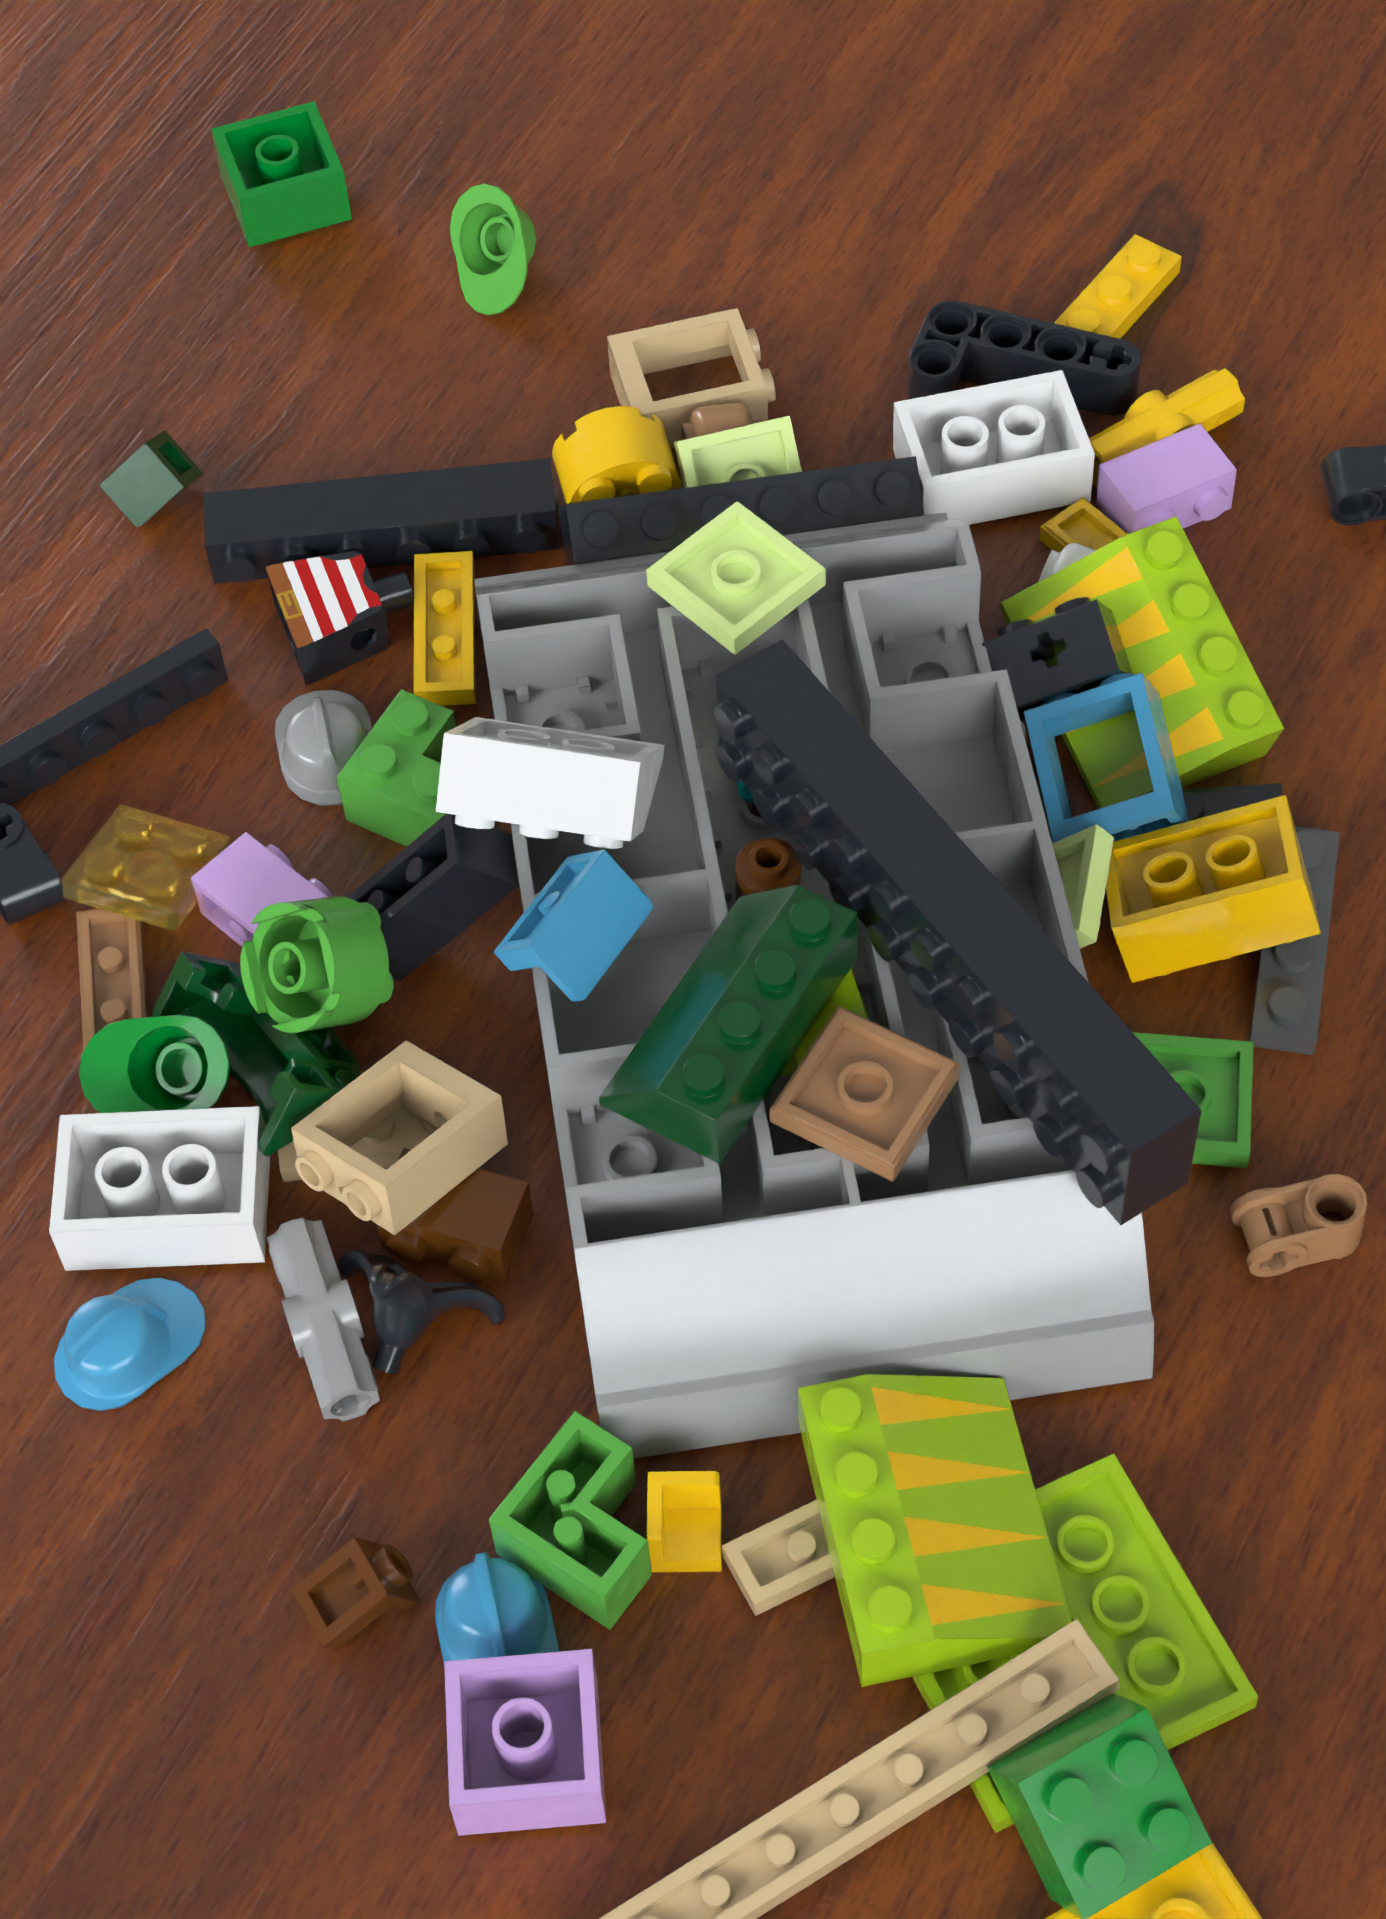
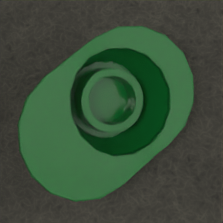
[79,1015,230,1113]

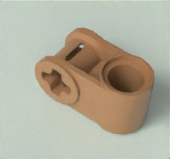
[1229,1174,1367,1277]

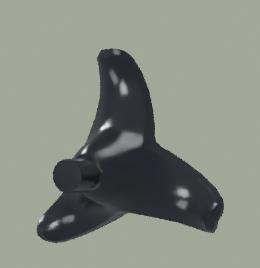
[339,1250,504,1374]

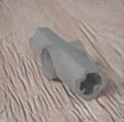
[267,1217,380,1422]

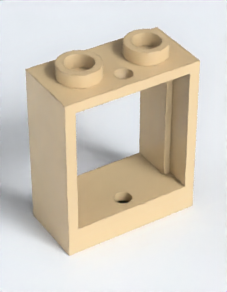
[607,308,776,448]
[291,1041,508,1235]

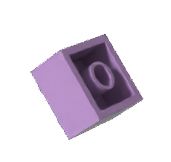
[444,1649,606,1836]

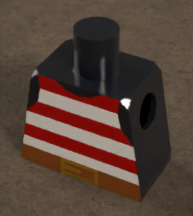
[265,551,414,686]

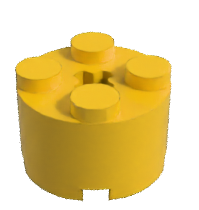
[552,406,682,504]

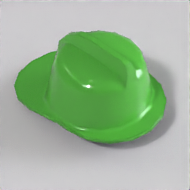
[450,184,537,316]

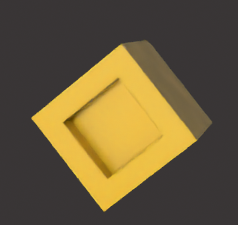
[647,1471,722,1573]

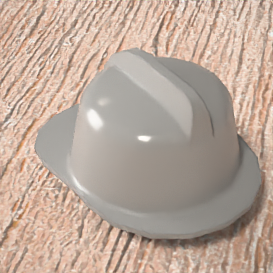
[275,690,372,806]

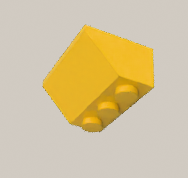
[1106,795,1321,983]

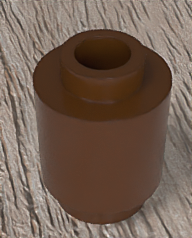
[735,838,802,901]

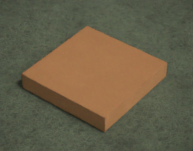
[770,1006,961,1181]

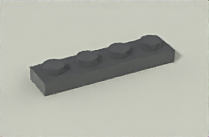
[1249,826,1340,1055]

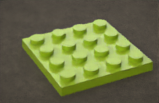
[912,1453,1259,1833]

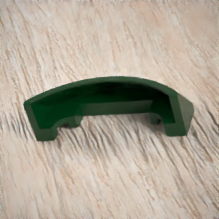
[152,951,361,1157]

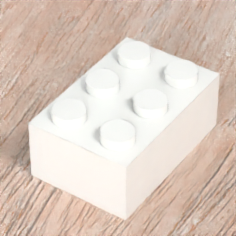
[893,370,1095,525]
[49,1106,270,1271]

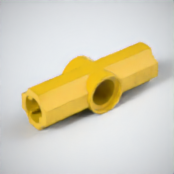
[1089,368,1245,487]

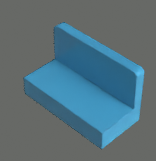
[493,849,653,1002]

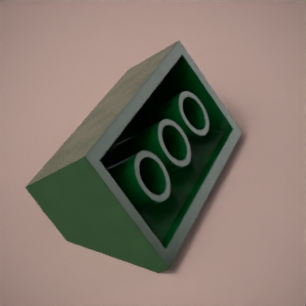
[599,885,857,1164]

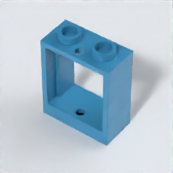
[1024,673,1189,843]

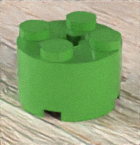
[240,896,394,1033]

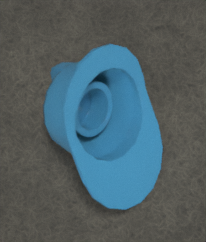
[54,1278,206,1411]
[435,1552,559,1662]

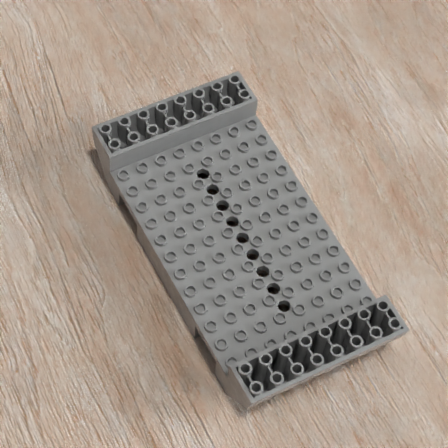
[474,512,1154,1459]

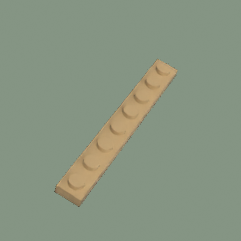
[599,1619,1120,1919]

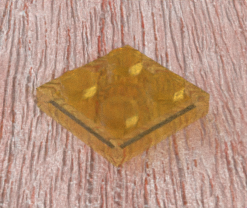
[61,804,231,931]

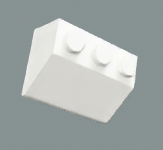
[436,717,665,849]

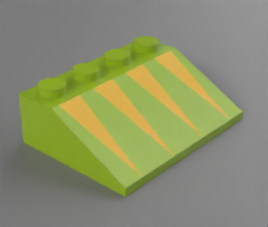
[999,516,1284,809]
[798,1374,1072,1687]

